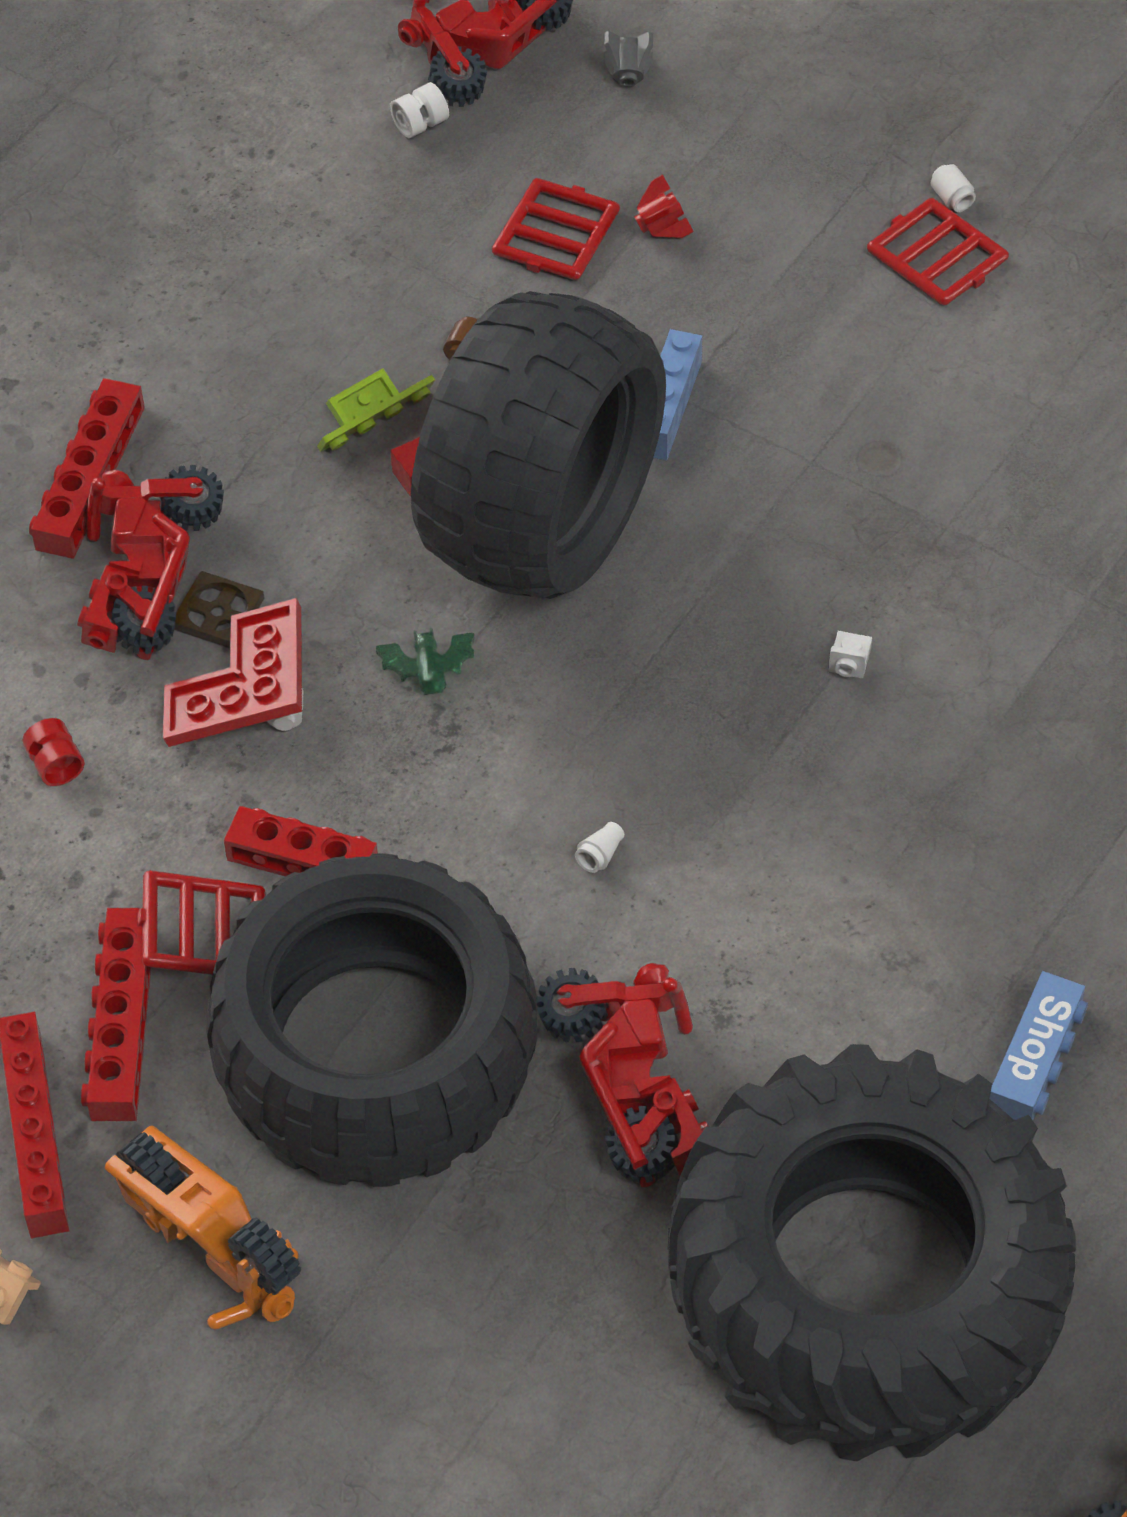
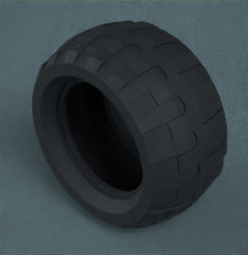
[411,291,666,599]
[205,853,537,1187]

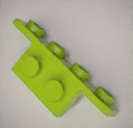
[317,368,436,452]

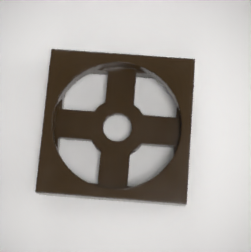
[174,571,265,648]

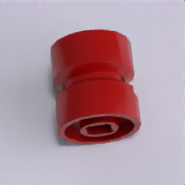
[22,718,85,786]

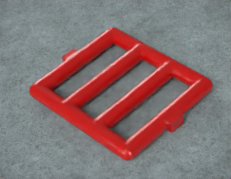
[492,178,620,280]
[867,198,1009,306]
[138,870,266,975]

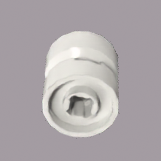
[390,82,449,139]

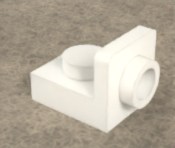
[829,631,872,678]

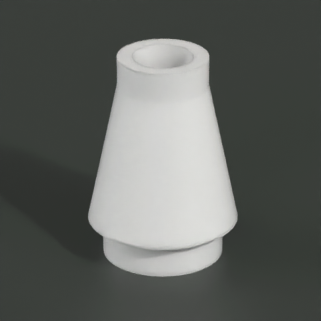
[575,822,624,873]

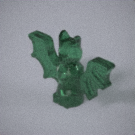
[376,628,475,695]

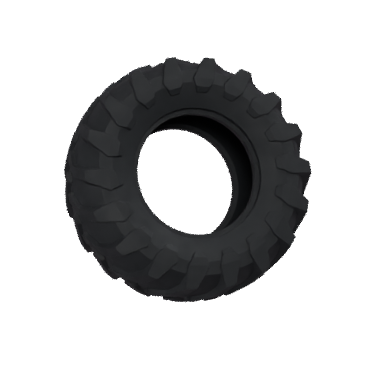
[667,1044,1076,1462]

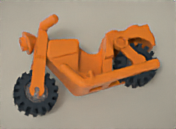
[105,1126,301,1330]

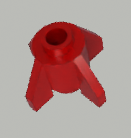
[634,174,694,238]

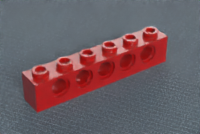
[29,378,145,559]
[81,908,152,1121]
[0,1011,70,1239]

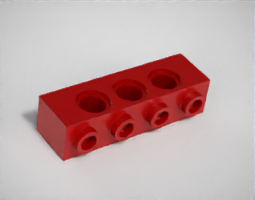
[224,806,378,877]

